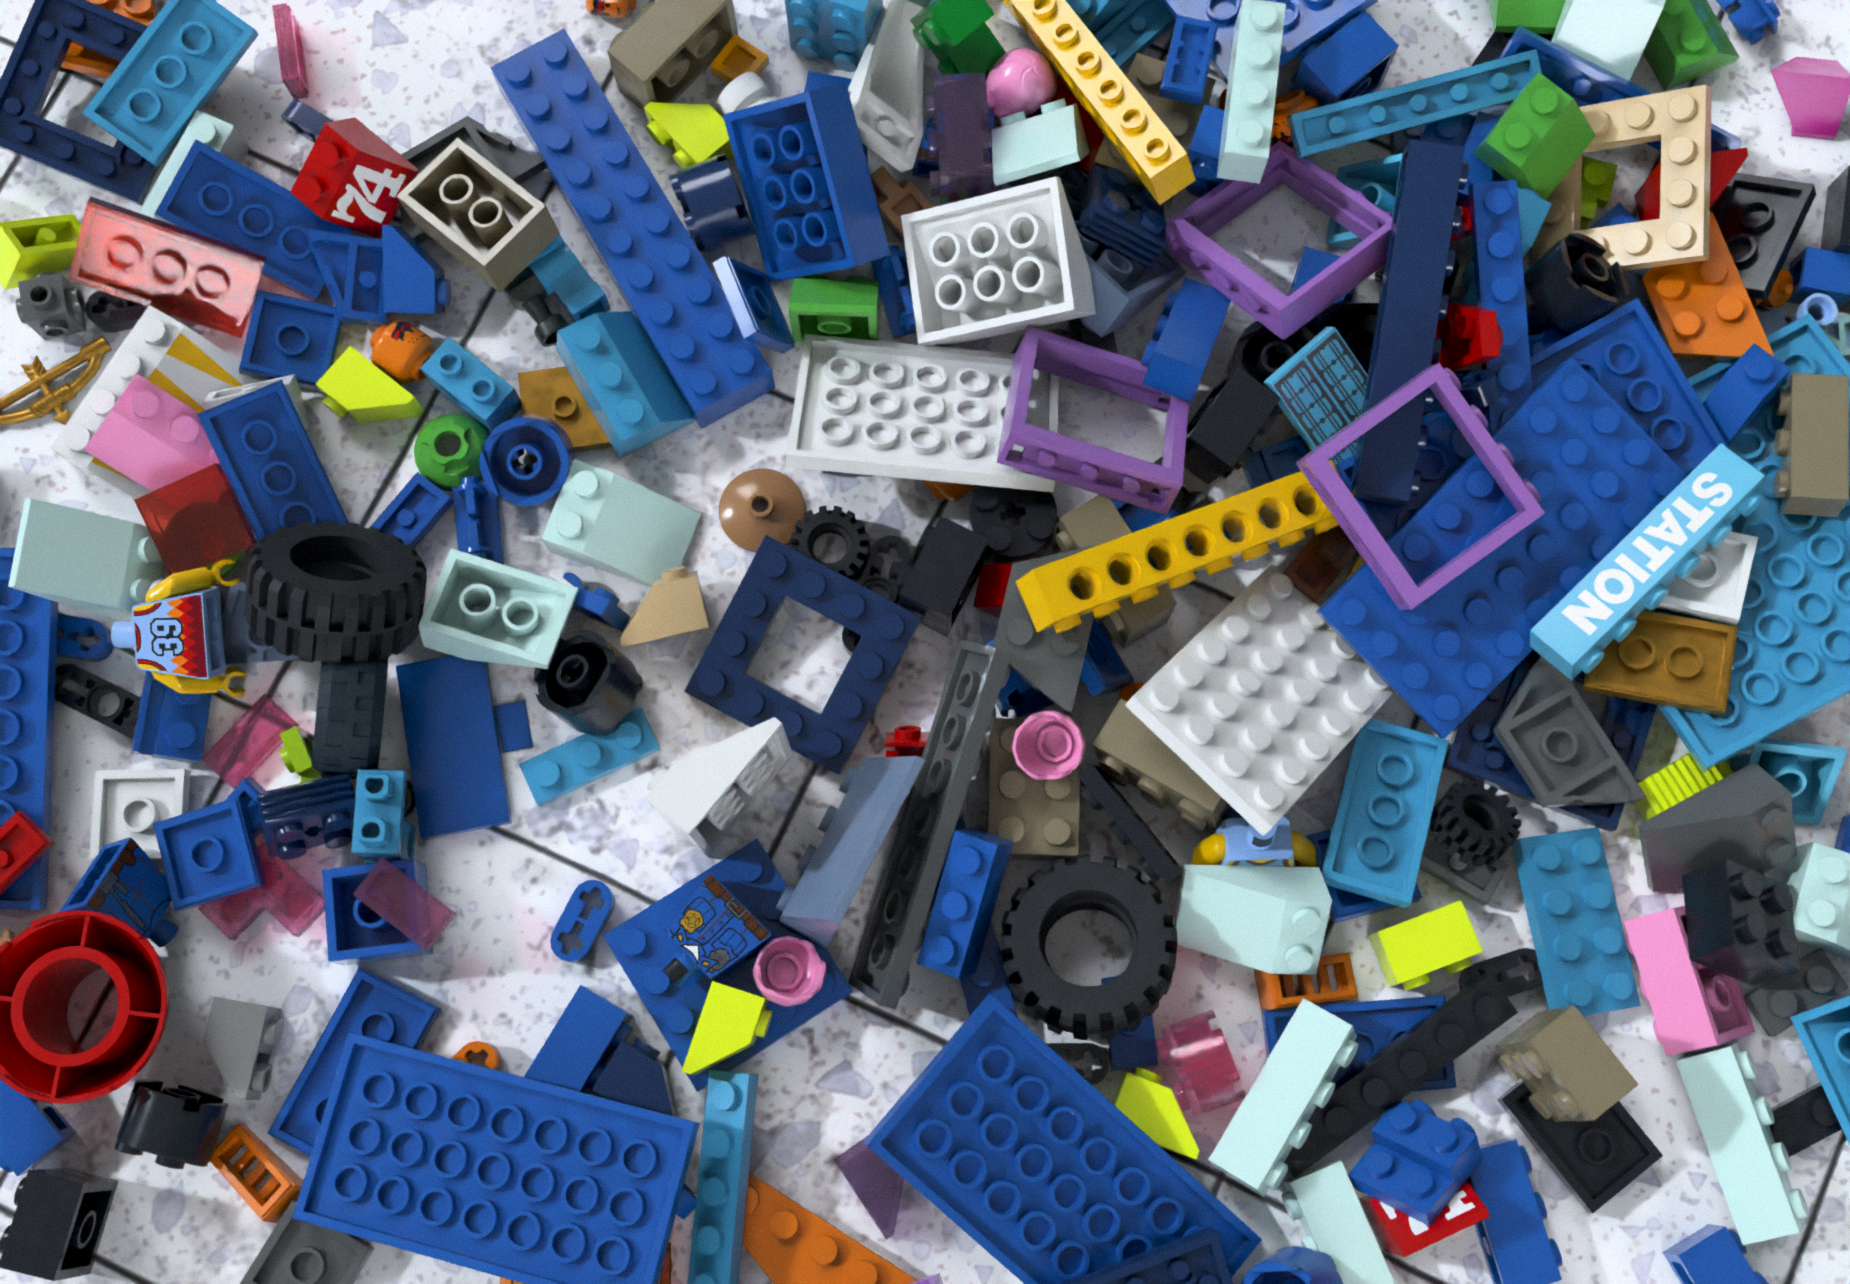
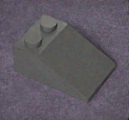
[1638,762,1797,892]

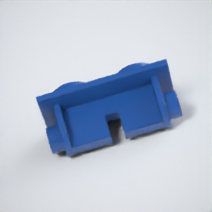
[1716,0,1781,45]
[871,245,917,339]
[452,476,504,565]

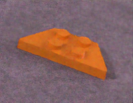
[1642,212,1775,362]

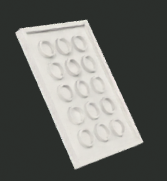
[786,334,1059,492]
[1125,564,1394,836]

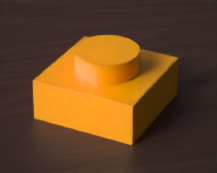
[710,34,769,84]

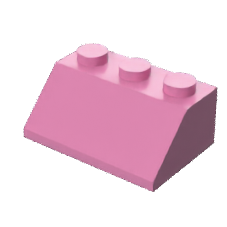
[83,373,230,510]
[1623,905,1755,1056]

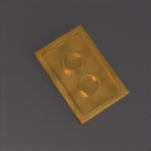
[1582,610,1738,716]

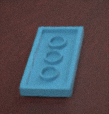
[82,0,259,168]
[1321,718,1449,909]
[1511,827,1641,1016]

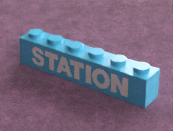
[1530,443,1765,681]

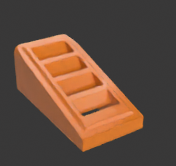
[1254,953,1358,1011]
[209,1122,303,1223]

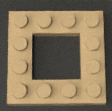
[1532,84,1712,271]

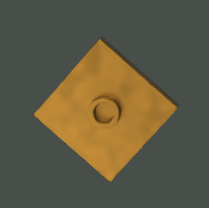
[518,366,612,458]

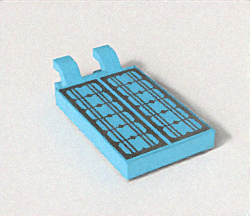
[1263,326,1368,465]

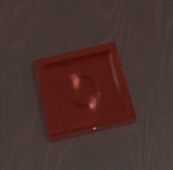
[134,463,257,575]

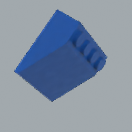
[723,82,891,282]

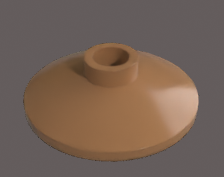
[719,468,805,552]

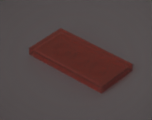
[68,196,267,338]

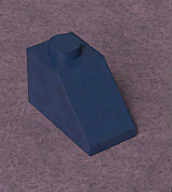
[592,1038,678,1117]

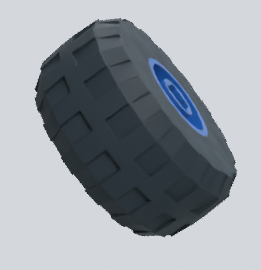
[312,654,388,779]

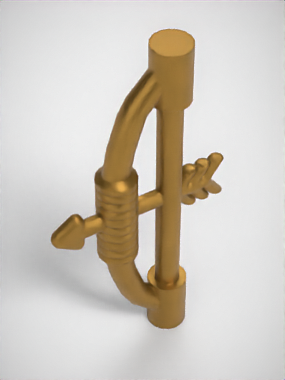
[0,335,112,425]

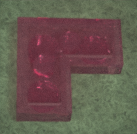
[198,842,325,941]

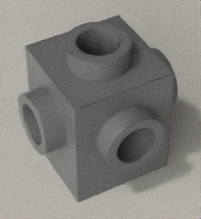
[16,272,87,340]

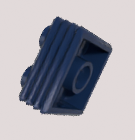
[1079,166,1167,267]
[257,773,355,860]

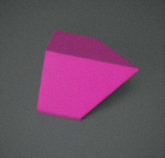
[1770,57,1850,140]

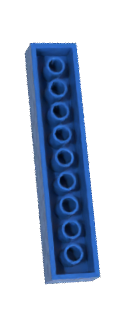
[490,29,775,429]

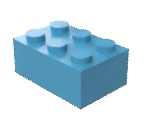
[785,0,884,72]

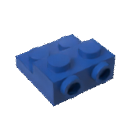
[1418,111,1508,208]
[1348,1100,1483,1226]

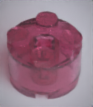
[1155,1009,1246,1117]

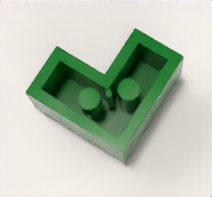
[910,0,1006,88]

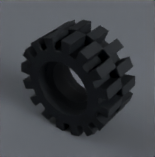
[790,506,870,581]
[1430,779,1521,867]

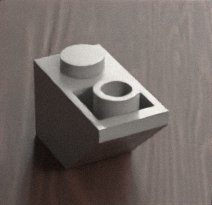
[203,997,284,1100]

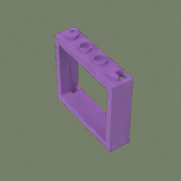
[1165,140,1392,341]
[997,325,1189,515]
[1295,363,1545,610]

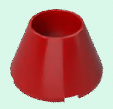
[0,910,169,1104]

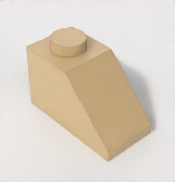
[620,566,709,647]

